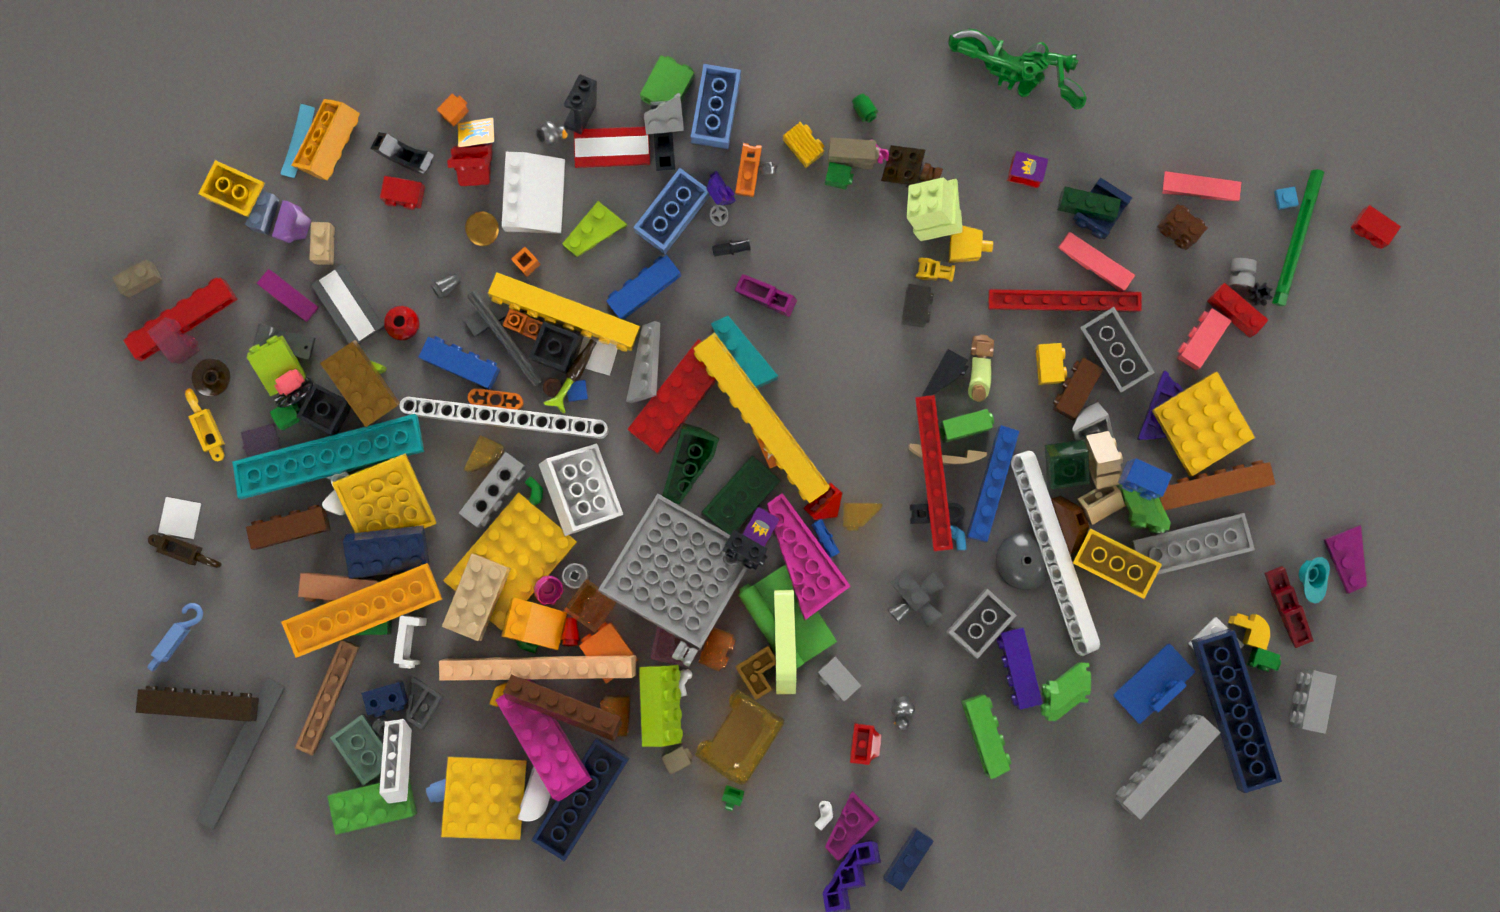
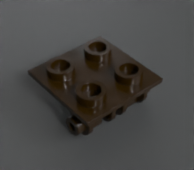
[881,145,926,188]

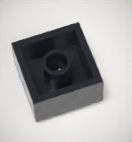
[529,322,581,374]
[296,383,351,435]

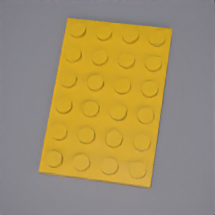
[443,492,577,631]

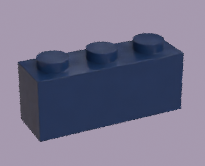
[883,827,934,891]

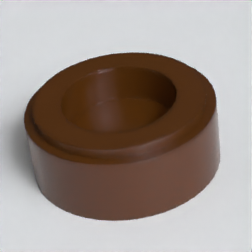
[543,378,562,398]

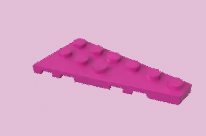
[766,493,851,621]

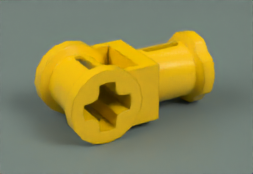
[915,258,955,282]

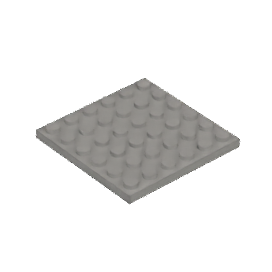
[598,493,747,650]

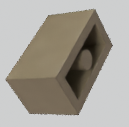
[112,259,162,298]

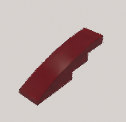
[1264,566,1314,648]

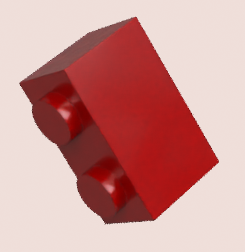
[380,176,425,210]
[1350,205,1401,249]

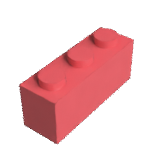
[1177,308,1231,371]

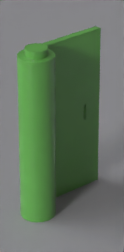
[738,565,837,669]

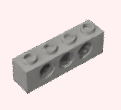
[459,452,526,528]

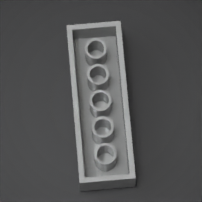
[1115,714,1221,820]

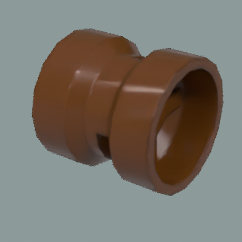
[919,162,943,182]

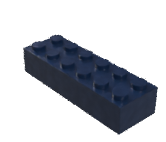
[531,737,630,862]

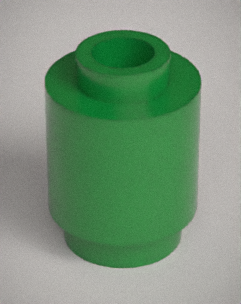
[852,93,878,123]

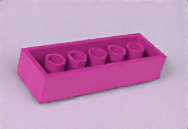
[495,679,592,801]

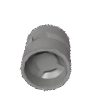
[1229,258,1257,290]
[562,563,590,589]

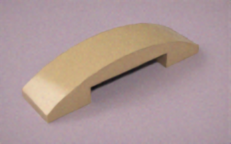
[908,444,987,465]

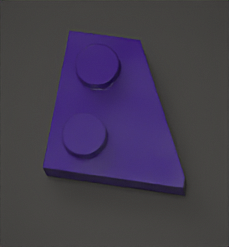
[706,171,736,205]

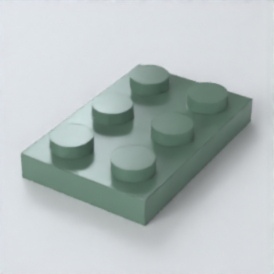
[330,714,383,786]

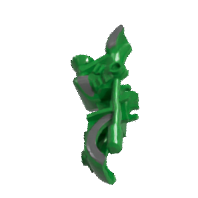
[948,28,1087,110]

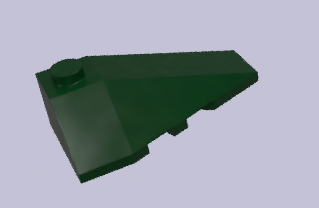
[662,423,719,505]

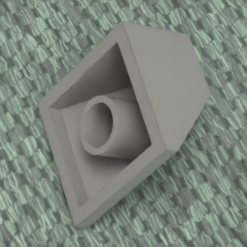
[1072,402,1114,458]

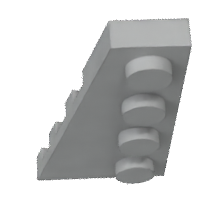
[626,321,660,403]

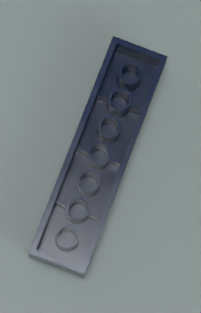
[1191,629,1282,793]

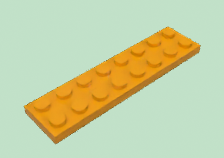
[281,563,442,658]

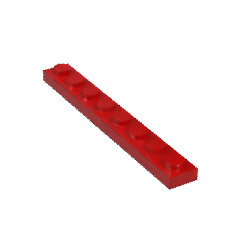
[988,289,1142,312]
[915,395,953,551]

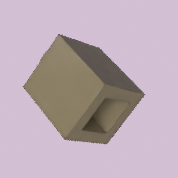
[661,745,693,775]

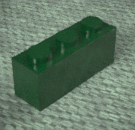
[1057,186,1121,223]

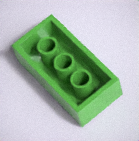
[327,778,417,835]

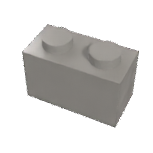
[817,656,861,701]

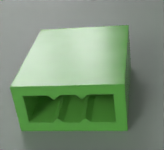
[640,55,695,105]
[938,409,994,443]

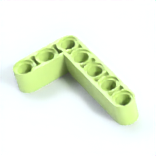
[774,590,796,694]

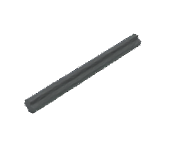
[467,291,542,386]

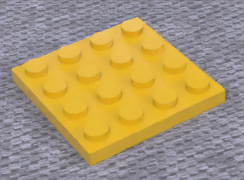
[1152,372,1255,477]
[332,453,437,533]
[441,756,527,840]

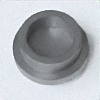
[759,162,778,175]

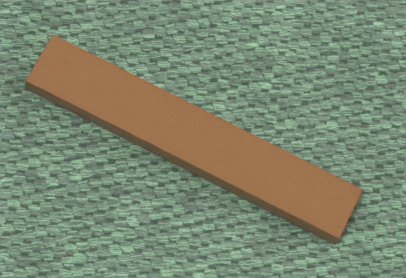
[295,640,360,756]

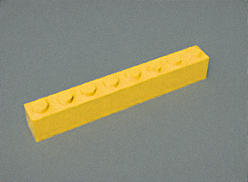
[488,272,640,352]

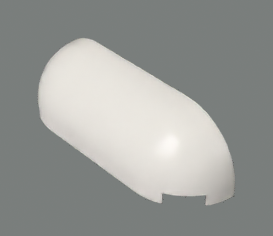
[518,766,551,821]

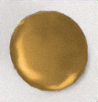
[465,211,499,246]

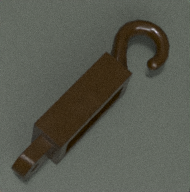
[148,534,222,568]

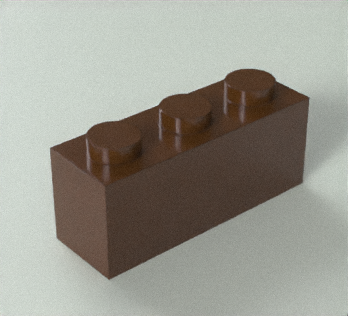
[1053,358,1103,421]

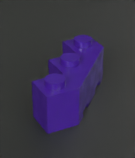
[822,841,881,912]

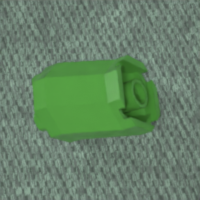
[1117,484,1171,534]
[1040,662,1091,721]

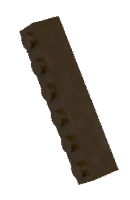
[135,685,259,722]

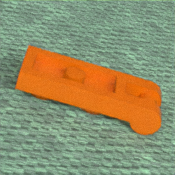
[735,143,762,197]

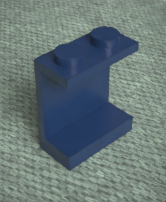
[1073,177,1132,239]

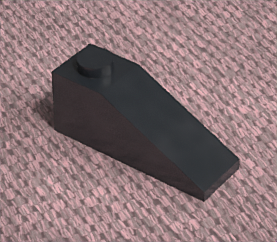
[921,349,969,397]

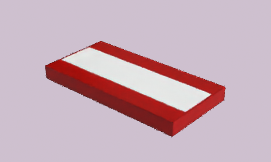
[573,127,650,168]

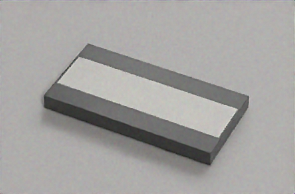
[311,264,384,344]

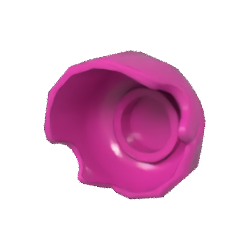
[534,576,563,606]

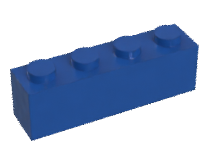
[606,255,681,320]
[419,336,500,390]

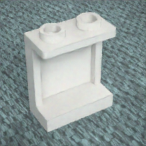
[394,616,427,669]

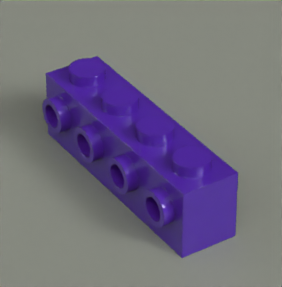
[997,627,1043,710]

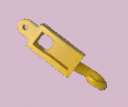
[185,388,225,461]

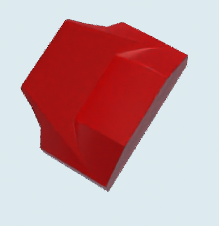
[850,723,882,765]

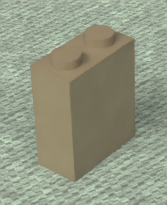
[827,137,879,169]

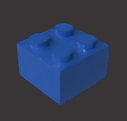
[1118,458,1172,500]

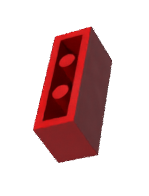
[1207,283,1268,338]

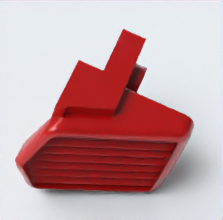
[447,143,492,186]

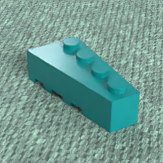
[711,316,778,389]

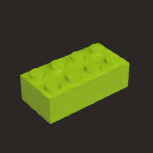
[639,665,683,747]

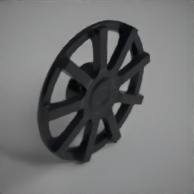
[275,377,313,408]

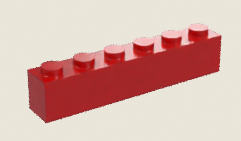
[123,277,238,362]

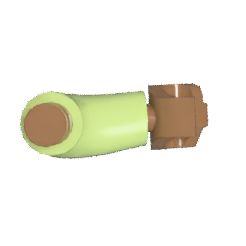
[968,334,994,402]

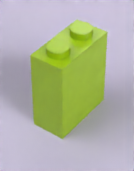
[247,335,306,396]

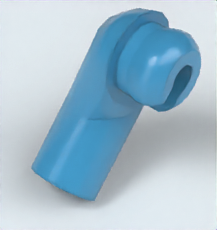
[950,525,967,550]

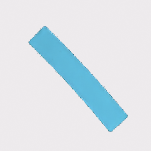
[280,104,315,178]

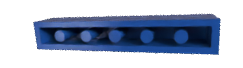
[966,425,1019,543]

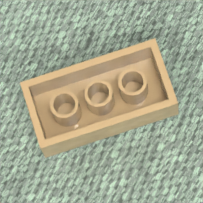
[442,553,511,641]

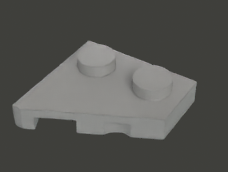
[644,93,684,134]

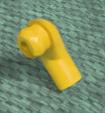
[489,683,507,707]

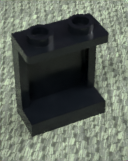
[564,74,597,134]

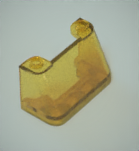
[695,689,784,785]

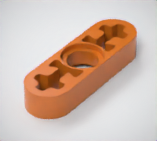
[468,389,524,410]

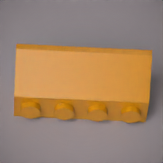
[291,99,360,181]

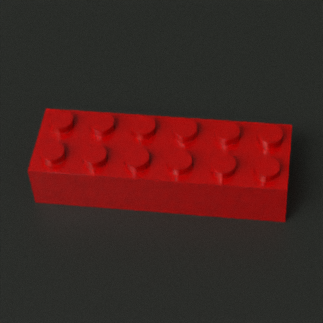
[627,339,717,455]

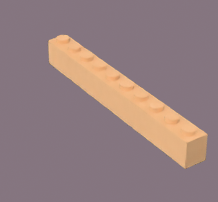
[439,655,636,681]

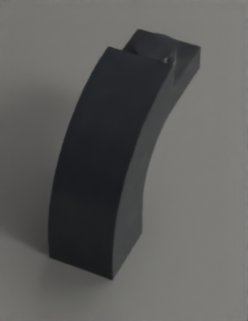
[651,101,675,171]
[370,132,434,174]

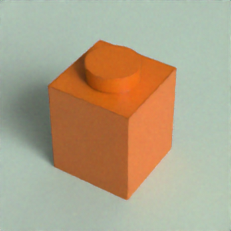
[437,93,469,127]
[511,247,541,277]

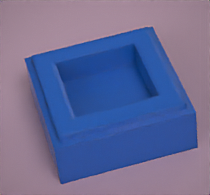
[567,380,588,402]

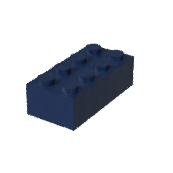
[343,525,429,578]

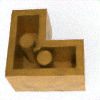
[735,646,776,700]

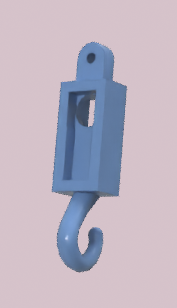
[147,603,203,672]

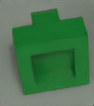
[722,785,744,811]

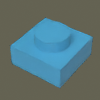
[1274,187,1299,210]

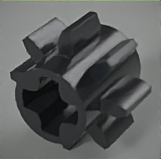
[1248,282,1273,306]

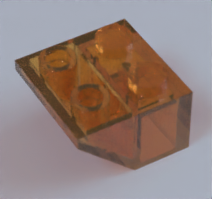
[698,627,736,672]
[600,695,631,736]

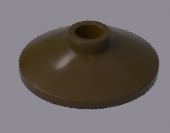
[192,358,230,396]

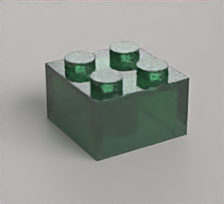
[1045,439,1090,490]

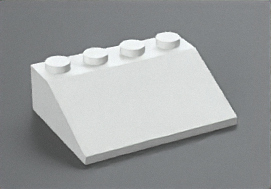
[502,152,565,234]
[539,443,623,536]

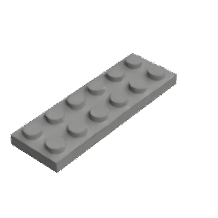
[1131,513,1255,575]

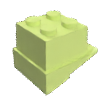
[907,177,963,241]

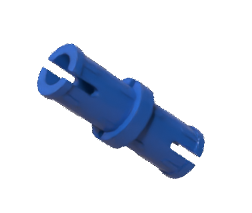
[811,519,840,558]

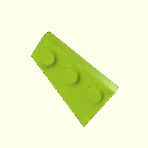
[562,201,628,257]

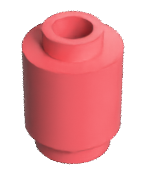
[274,369,305,396]

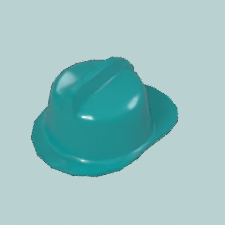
[1298,557,1330,603]

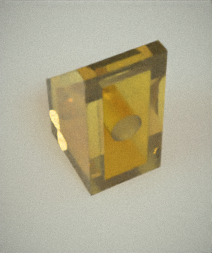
[464,435,504,473]
[843,503,882,531]

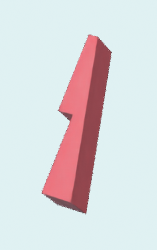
[1162,171,1241,202]
[1058,232,1135,292]

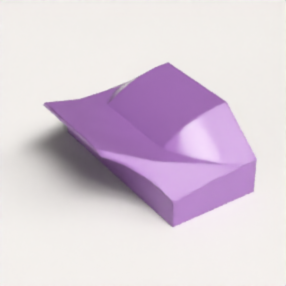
[272,200,311,243]

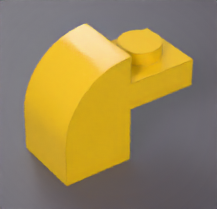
[1228,613,1270,650]

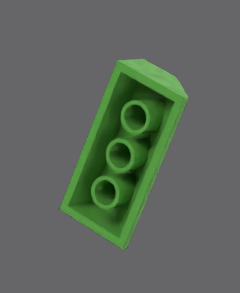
[961,694,1012,779]

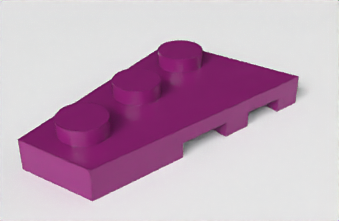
[1324,525,1367,593]
[825,791,880,861]

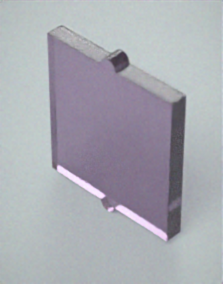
[241,424,280,458]

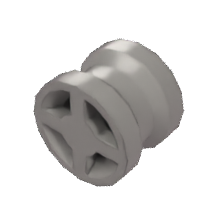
[710,205,729,226]

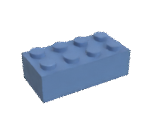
[691,64,741,149]
[633,168,710,255]

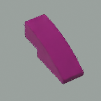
[256,269,319,322]
[734,274,797,317]

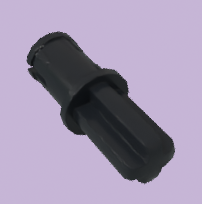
[712,239,751,257]

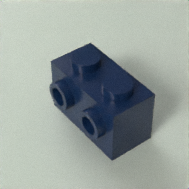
[361,681,408,718]

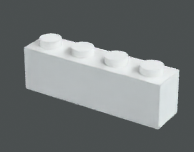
[379,719,412,804]

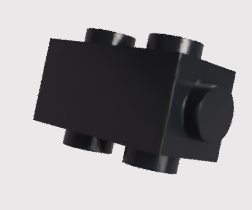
[722,530,768,570]

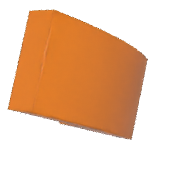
[502,309,543,341]

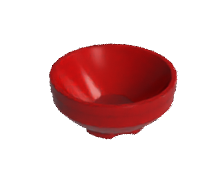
[384,306,419,341]

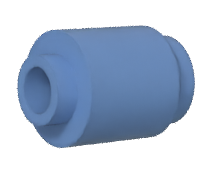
[426,779,445,803]

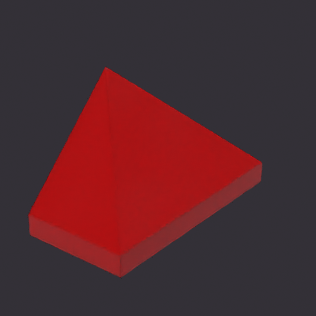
[803,483,843,520]

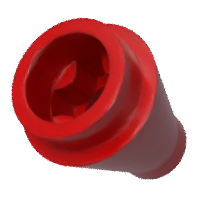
[561,618,580,647]

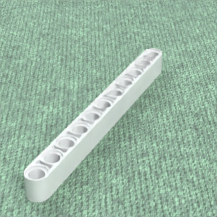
[399,397,609,439]
[1011,451,1100,656]

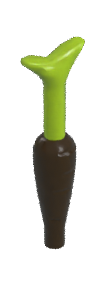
[544,339,597,413]

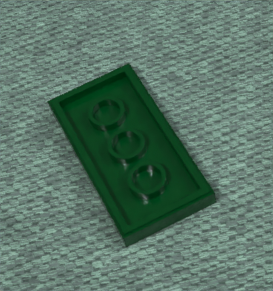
[702,455,781,535]

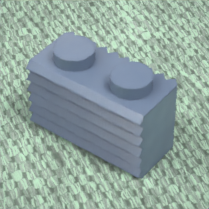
[245,191,279,235]

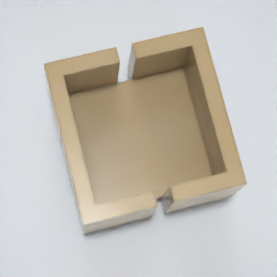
[1085,431,1123,489]

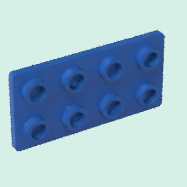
[1113,644,1195,724]

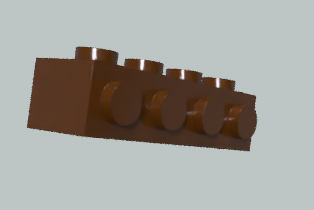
[246,505,331,550]

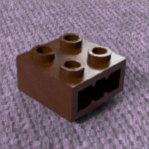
[1157,204,1208,250]

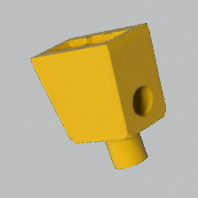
[948,225,993,263]

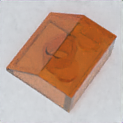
[564,578,617,633]

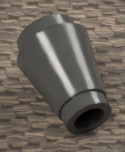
[431,273,461,299]

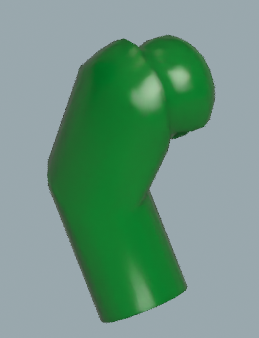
[525,476,543,506]
[515,640,538,653]

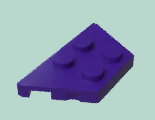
[1137,371,1183,440]

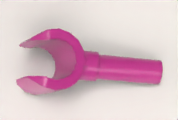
[871,139,889,164]

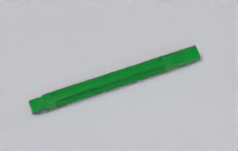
[1272,169,1325,306]

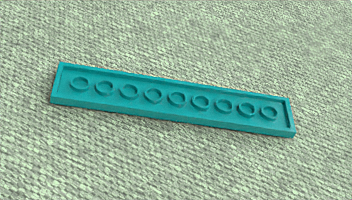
[232,414,424,499]

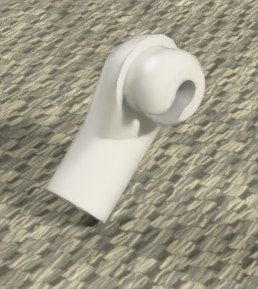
[679,669,692,697]
[815,801,833,831]

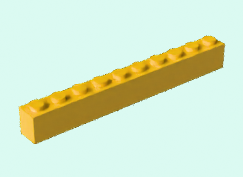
[693,332,829,503]

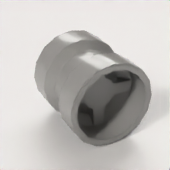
[672,641,698,667]

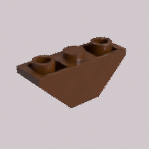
[1051,496,1089,554]

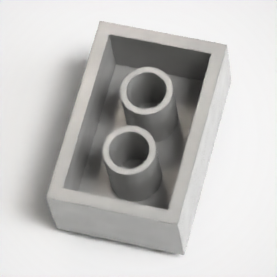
[946,589,1017,659]
[1289,669,1337,734]

